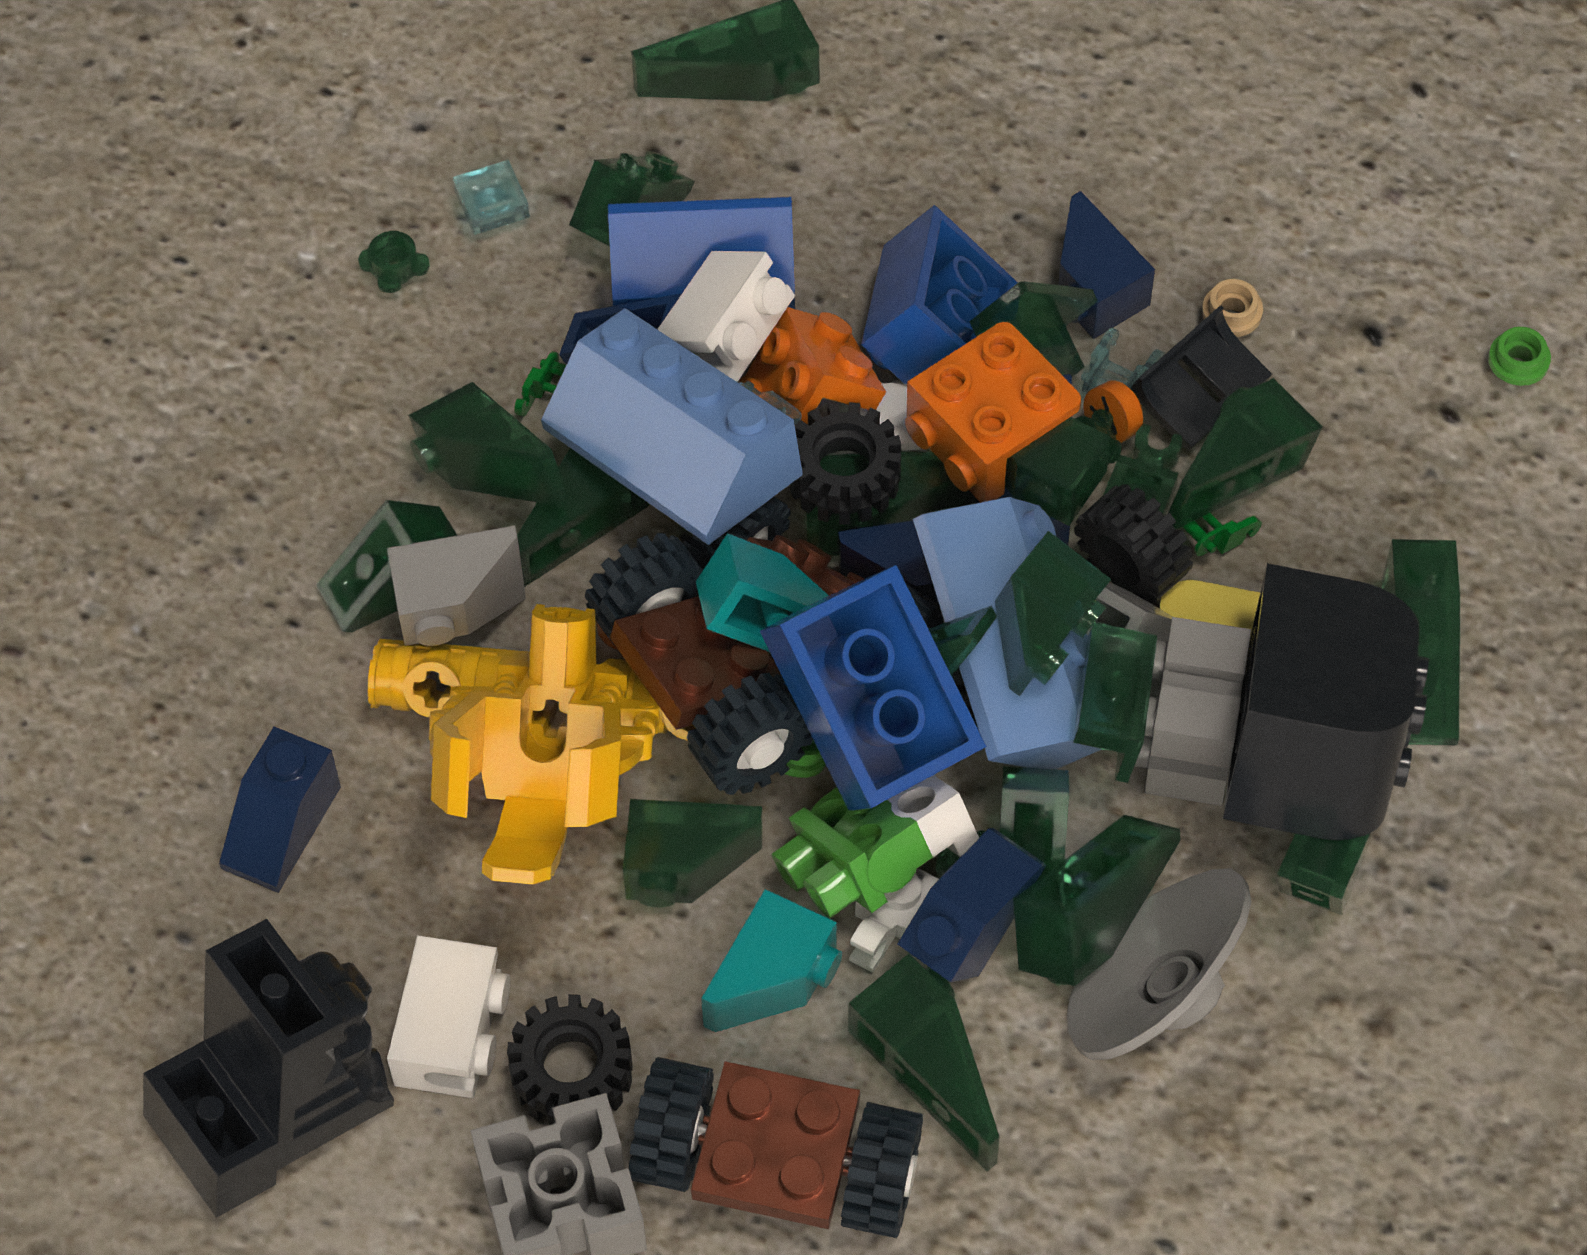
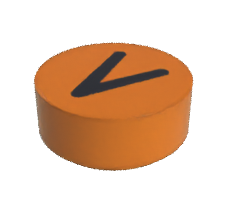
[1083,380,1143,445]

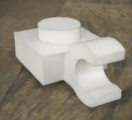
[849,868,939,973]

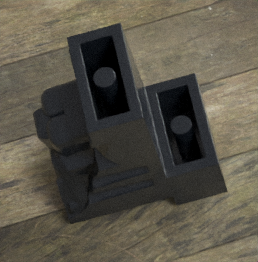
[143,919,394,1218]

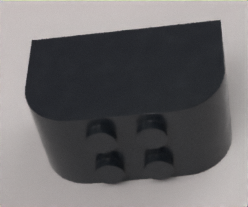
[1223,563,1429,840]

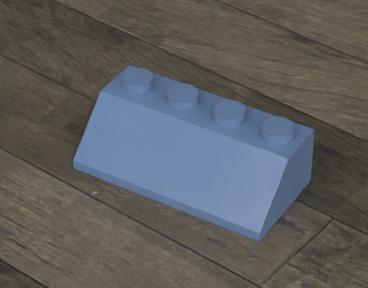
[541,308,803,545]
[913,497,1117,772]

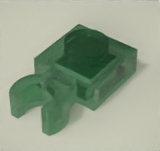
[1103,424,1182,516]

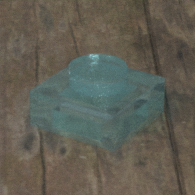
[453,159,530,235]

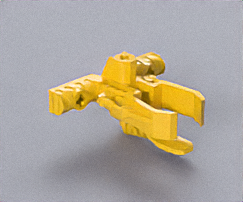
[368,604,696,884]

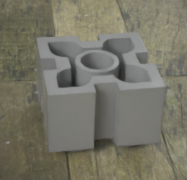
[1135,617,1251,806]
[470,1093,647,1255]

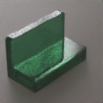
[969,281,1098,377]
[1073,622,1157,783]

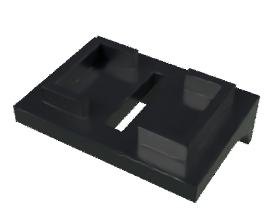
[1130,305,1272,452]

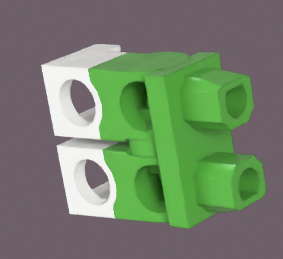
[771,775,979,918]

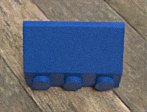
[608,197,795,309]
[861,205,1018,384]
[760,565,987,810]

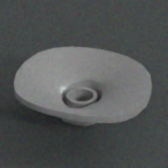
[1067,868,1252,1060]

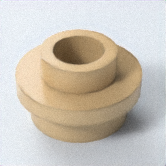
[1202,279,1263,337]

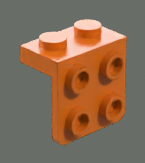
[738,307,886,425]
[905,322,1081,503]

